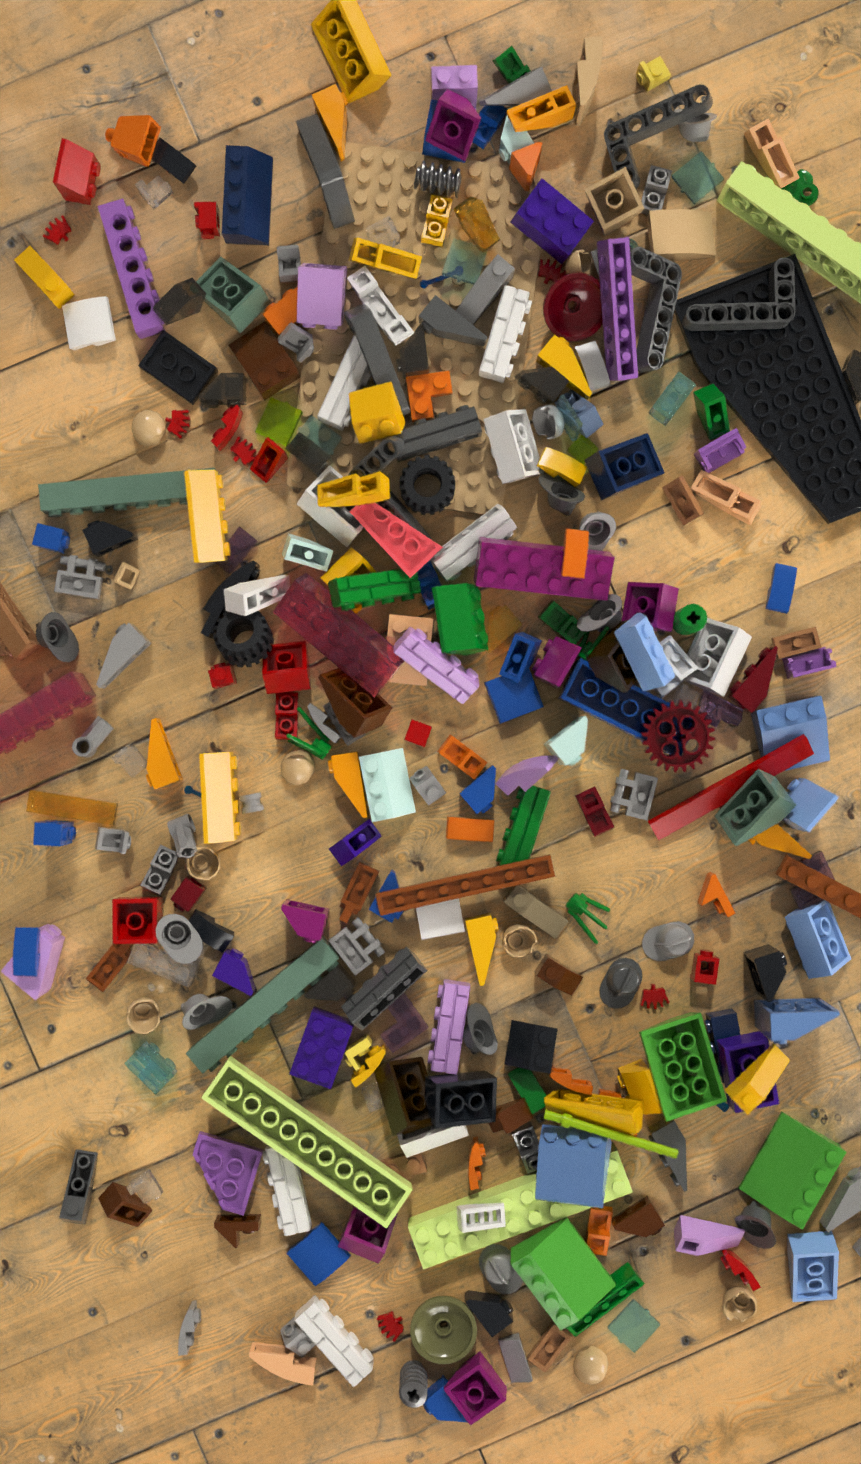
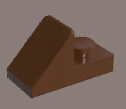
[489,1097,533,1134]
[214,1214,261,1248]

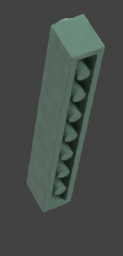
[38,468,217,517]
[186,936,340,1074]

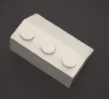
[484,409,544,484]
[297,465,364,547]
[685,618,752,697]
[397,1125,469,1158]

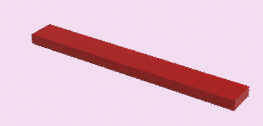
[648,734,814,841]

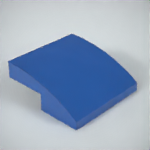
[484,669,544,724]
[287,1222,351,1286]

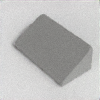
[498,1332,533,1383]

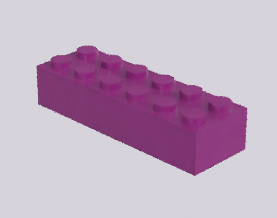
[474,537,615,601]

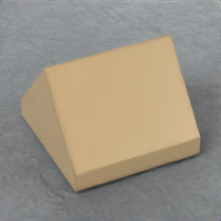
[113,562,141,590]

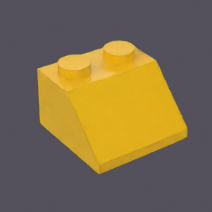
[349,382,406,444]
[321,547,376,614]
[617,1059,662,1114]

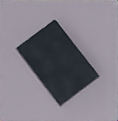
[138,330,218,405]

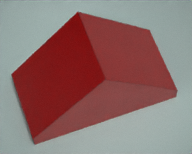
[250,437,288,483]

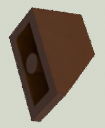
[534,953,583,996]
[98,1182,152,1227]
[611,1196,665,1237]

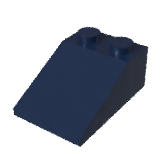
[584,433,665,501]

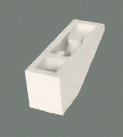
[224,575,291,616]

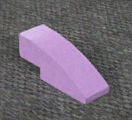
[495,755,559,795]

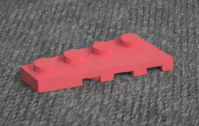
[349,503,443,578]

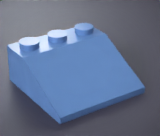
[750,696,830,771]
[754,998,840,1044]
[535,1124,612,1208]

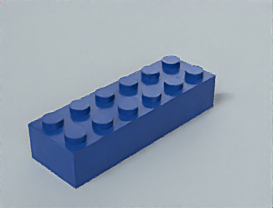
[558,658,693,756]

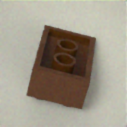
[228,321,301,401]
[318,665,393,738]

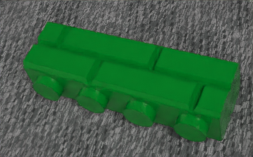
[328,569,421,611]
[495,785,551,865]

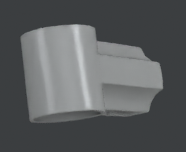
[72,716,114,758]
[167,814,197,858]

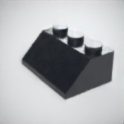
[425,1071,497,1129]

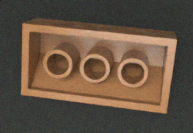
[0,582,43,661]

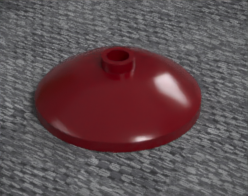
[543,272,603,342]

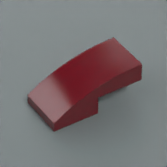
[575,786,614,837]

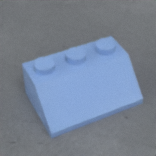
[614,612,675,692]
[785,899,851,979]

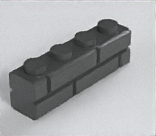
[392,405,482,462]
[341,947,428,1030]

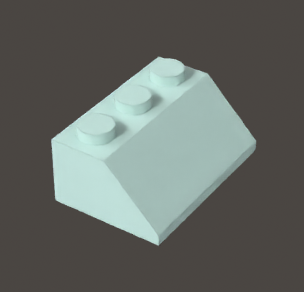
[544,716,588,766]
[359,748,416,822]

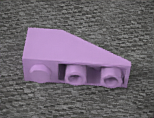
[674,1215,745,1256]

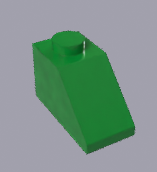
[693,384,730,440]

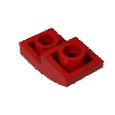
[211,405,243,451]
[275,693,299,740]
[720,1249,761,1291]

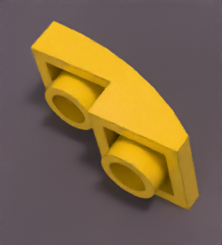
[421,194,453,247]
[537,447,587,487]
[351,1044,387,1088]

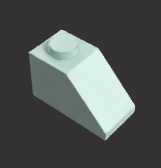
[499,107,534,165]
[282,533,333,572]

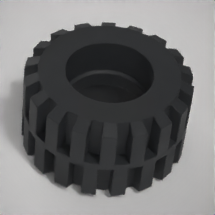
[399,455,455,515]
[213,611,274,668]

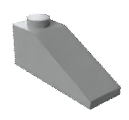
[479,67,552,106]
[456,254,515,325]
[96,623,152,689]
[820,1166,861,1233]

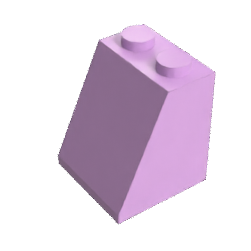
[431,65,478,110]
[297,263,347,330]
[1,924,65,1000]

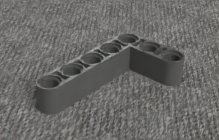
[604,84,713,189]
[296,114,355,229]
[630,247,682,373]
[682,257,796,331]
[344,304,411,416]
[349,435,432,540]

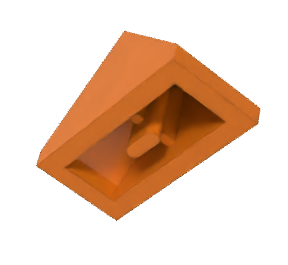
[509,142,543,192]

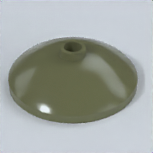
[410,1296,477,1364]

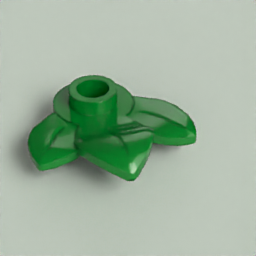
[781,169,819,206]

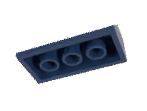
[222,145,273,246]

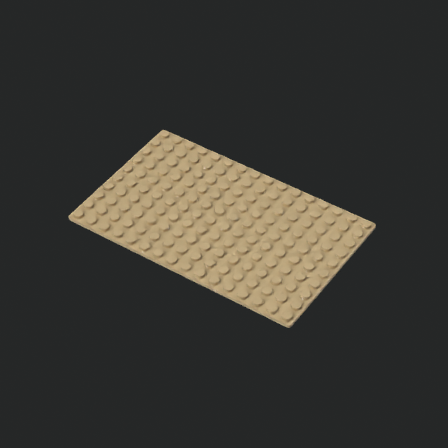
[285,142,552,515]

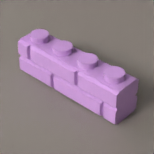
[393,626,479,704]
[427,979,470,1075]

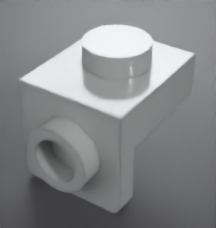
[277,245,301,283]
[278,322,314,363]
[410,766,446,806]
[95,827,131,854]
[280,1317,315,1357]

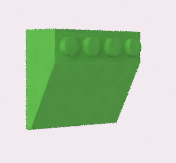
[639,1012,727,1122]
[738,1111,846,1230]
[511,1217,616,1331]

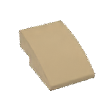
[573,36,603,126]
[647,209,716,262]

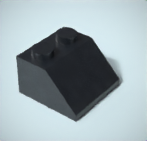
[744,944,787,1002]
[504,1020,558,1074]

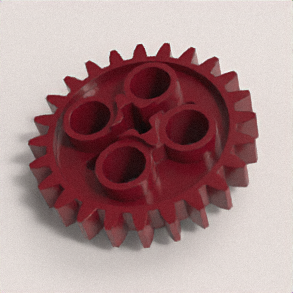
[641,699,715,773]

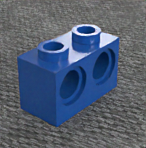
[33,820,76,846]

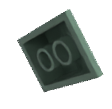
[191,257,271,333]
[715,769,796,846]

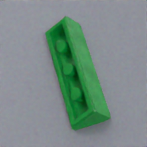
[566,1262,645,1337]

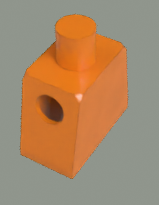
[105,115,161,167]

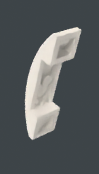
[347,266,414,346]

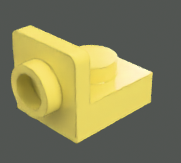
[636,56,671,92]
[344,1033,372,1071]

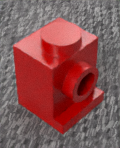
[194,201,220,239]
[208,662,237,689]
[690,949,720,985]

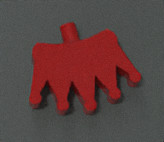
[43,215,72,245]
[538,259,566,284]
[165,410,191,439]
[231,436,257,465]
[640,984,670,1010]
[377,1311,404,1342]

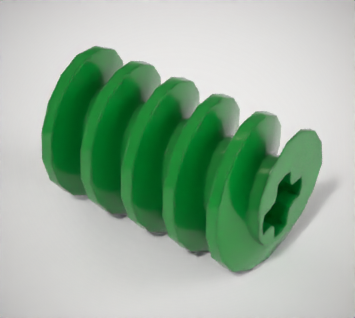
[673,604,707,636]

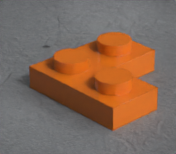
[406,371,452,422]

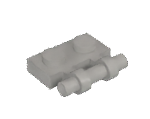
[54,555,106,600]
[610,769,658,820]
[328,917,385,976]

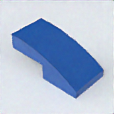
[472,106,508,149]
[417,561,442,610]
[766,563,797,614]
[13,927,40,977]

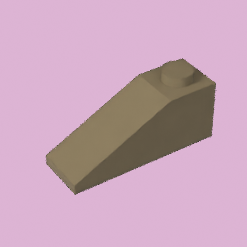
[503,885,569,939]

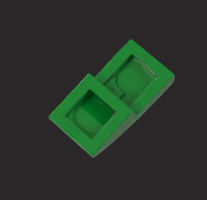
[492,46,531,84]
[538,600,586,645]
[507,1067,547,1115]

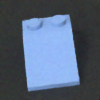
[782,778,839,832]
[787,1231,839,1302]

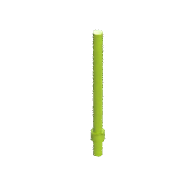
[543,1110,678,1159]

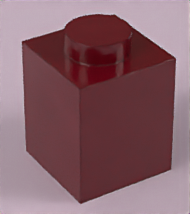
[170,875,207,912]

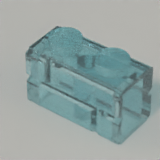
[648,372,696,426]
[124,1041,177,1095]

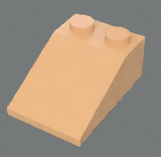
[383,614,434,686]

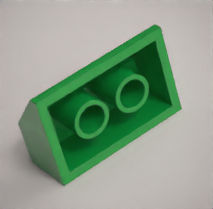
[432,583,488,656]

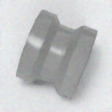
[239,792,264,814]

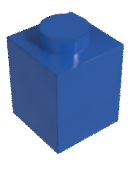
[32,523,70,554]

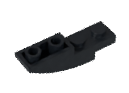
[201,561,260,639]

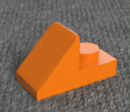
[698,872,736,917]

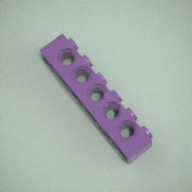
[98,199,167,339]
[597,237,638,381]

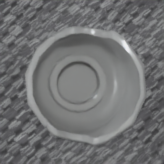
[532,405,565,439]

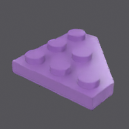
[193,1131,263,1216]

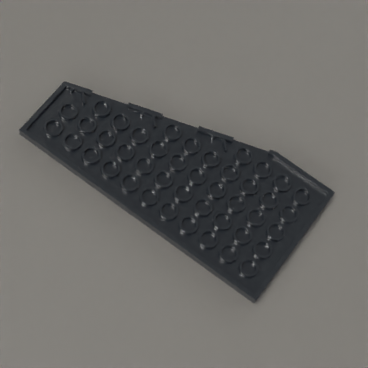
[674,254,861,524]

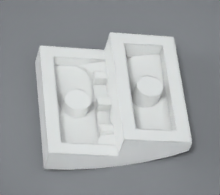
[62,296,116,350]
[654,635,698,699]
[416,898,465,940]

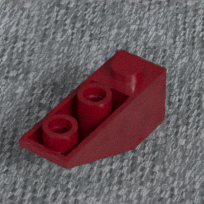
[727,646,778,714]

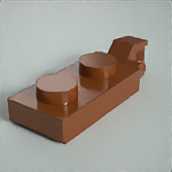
[339,862,379,923]
[86,944,134,992]

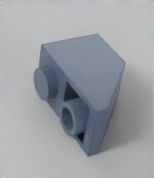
[555,389,604,438]

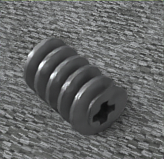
[414,160,462,198]
[399,1360,428,1408]

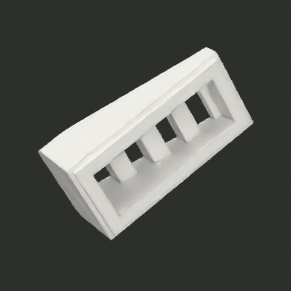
[457,1203,506,1233]

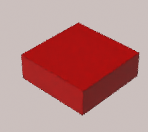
[404,719,432,747]

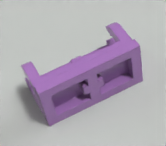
[694,428,746,473]
[782,647,837,679]

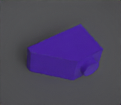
[329,819,382,867]
[212,948,256,996]

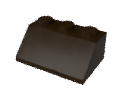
[586,620,637,692]
[374,1057,432,1136]

